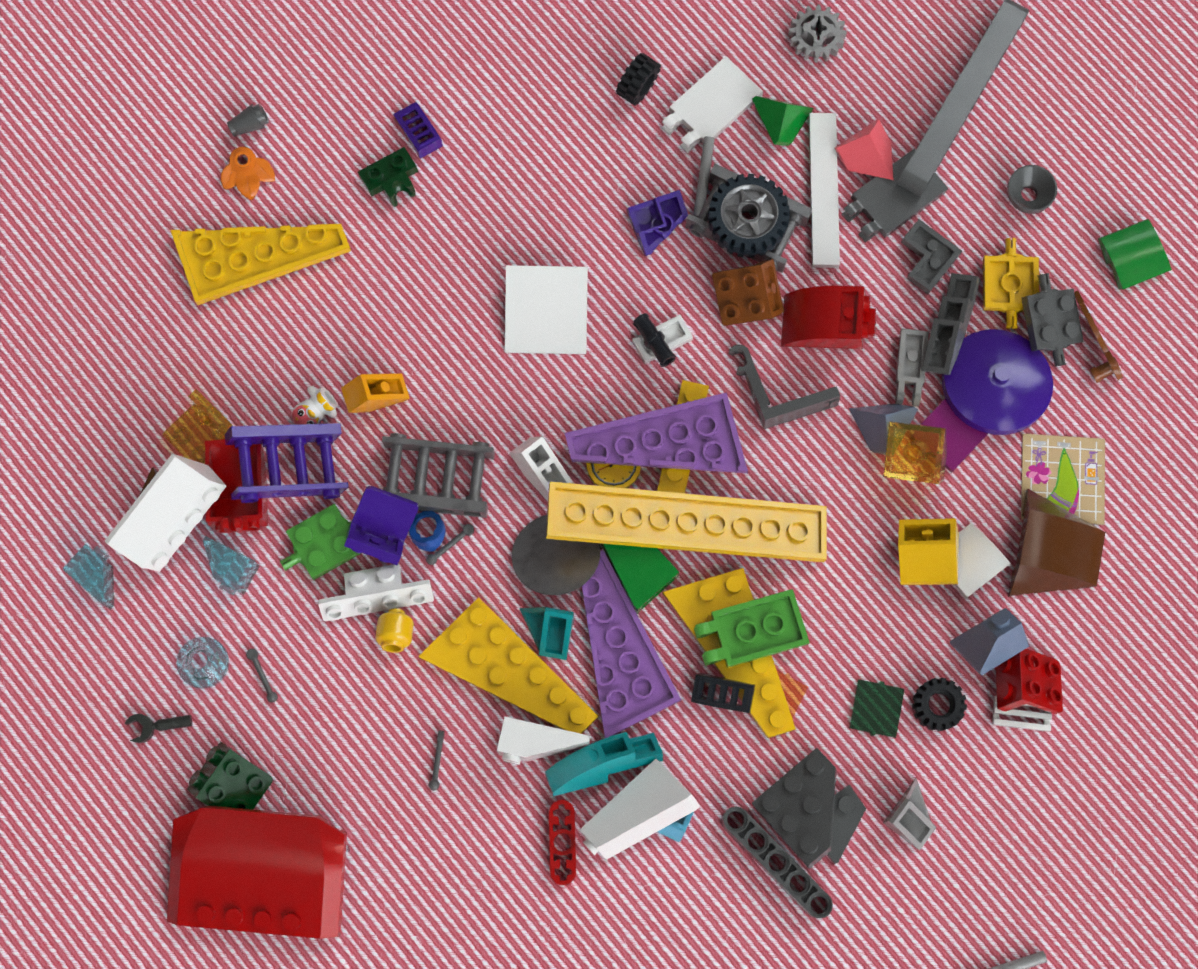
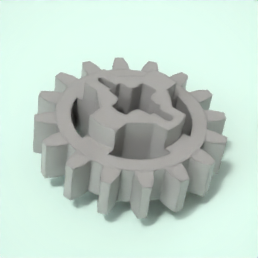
[788,5,847,63]

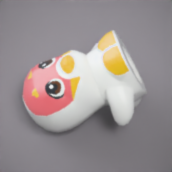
[292,386,337,424]

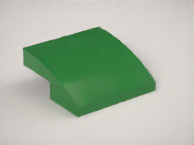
[1098,219,1172,290]

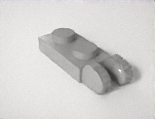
[895,328,929,407]

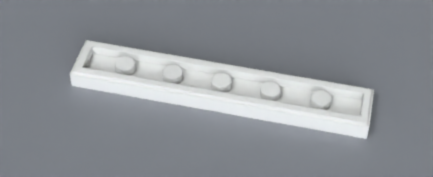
[809,113,840,268]

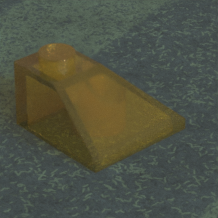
[883,421,947,484]

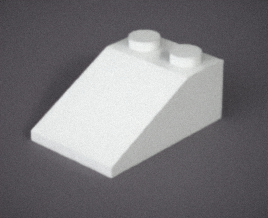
[497,717,590,765]

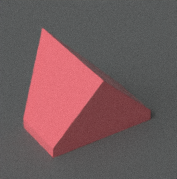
[835,119,894,180]

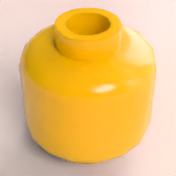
[375,608,414,653]

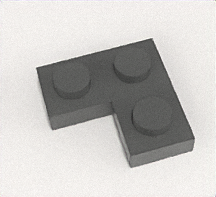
[901,219,962,294]

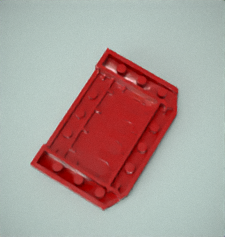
[167,806,347,939]

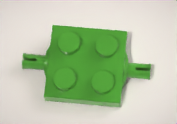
[280,504,361,580]

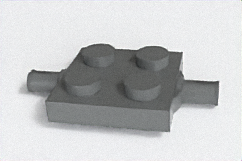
[1021,273,1084,367]

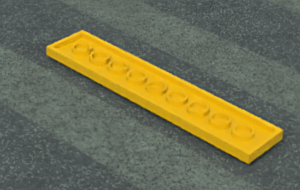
[546,482,827,562]

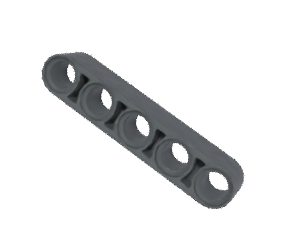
[721,807,833,919]

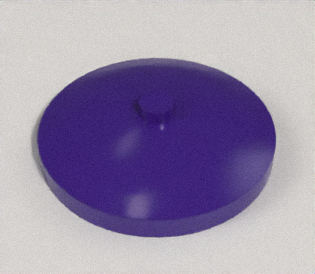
[942,329,1053,435]

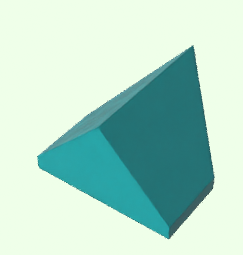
[519,607,574,660]

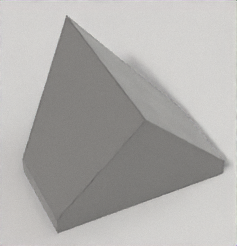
[883,778,936,850]

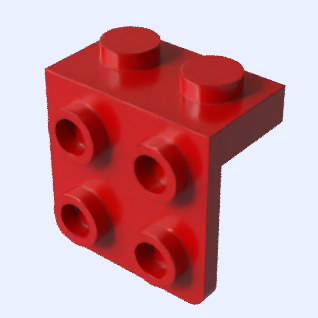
[995,649,1063,714]

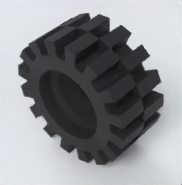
[616,53,661,106]
[912,678,967,731]

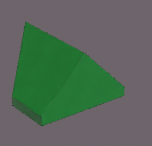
[752,96,814,146]

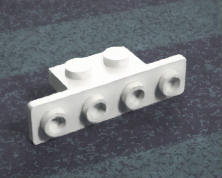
[318,563,434,621]

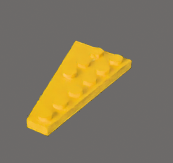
[170,224,351,306]
[663,568,796,738]
[418,597,598,734]

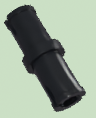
[633,313,676,367]

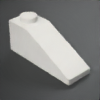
[509,436,574,501]

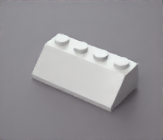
[105,453,226,572]

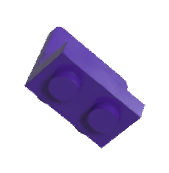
[344,486,419,565]

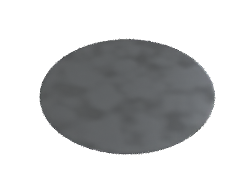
[512,515,601,595]

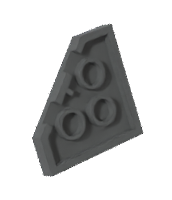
[752,748,837,869]

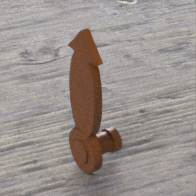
[1074,291,1123,383]

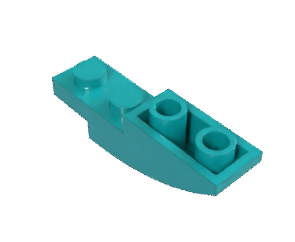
[545,732,663,796]

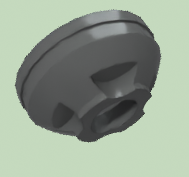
[1007,165,1057,214]

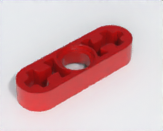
[549,800,576,885]

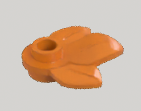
[221,147,275,200]

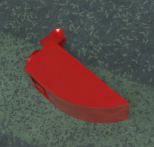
[781,286,876,349]
[205,439,268,533]

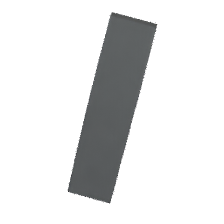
[922,273,980,375]

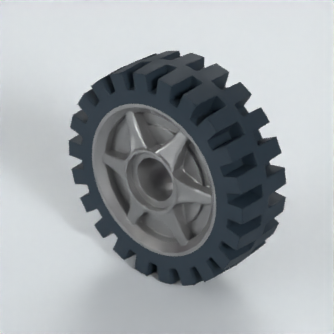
[708,174,790,258]

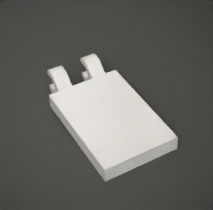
[662,56,763,153]

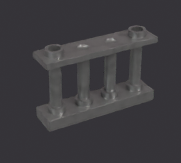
[685,164,812,273]
[382,433,495,518]

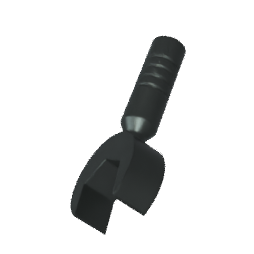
[125,714,192,743]

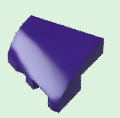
[626,190,688,256]

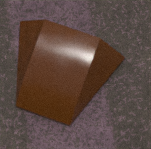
[1008,489,1106,597]

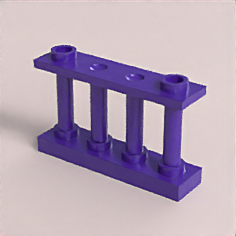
[224,423,349,503]

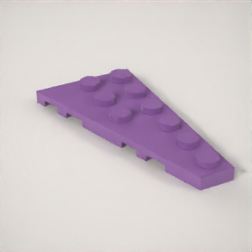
[565,392,748,474]
[582,550,681,738]

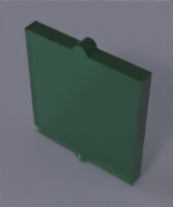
[849,679,905,738]

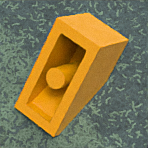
[341,373,410,413]

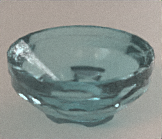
[176,637,229,689]

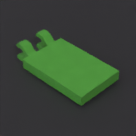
[694,589,810,668]

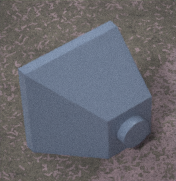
[950,608,1029,676]

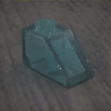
[203,536,260,596]
[63,544,114,610]

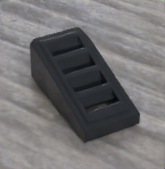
[691,673,755,713]

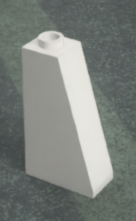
[580,759,700,860]

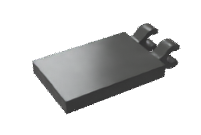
[841,149,948,243]

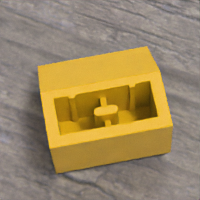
[898,518,959,585]

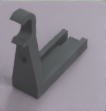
[729,345,840,429]

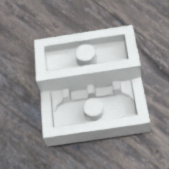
[953,523,1011,599]

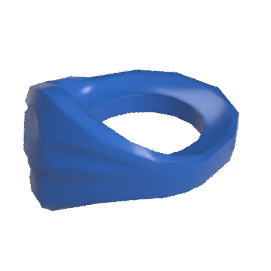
[409,511,446,552]

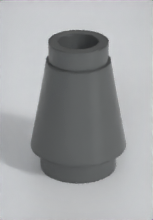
[227,103,269,137]

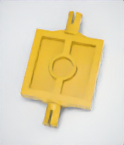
[982,238,1039,329]

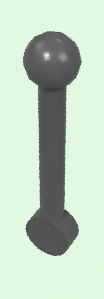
[426,524,474,565]
[246,649,278,703]
[428,730,445,791]

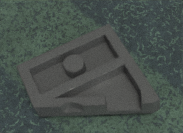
[827,785,866,864]

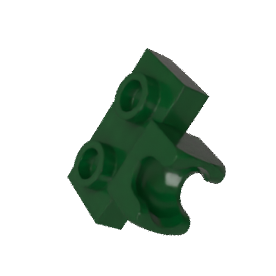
[358,147,418,207]

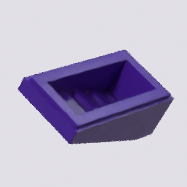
[393,102,443,159]

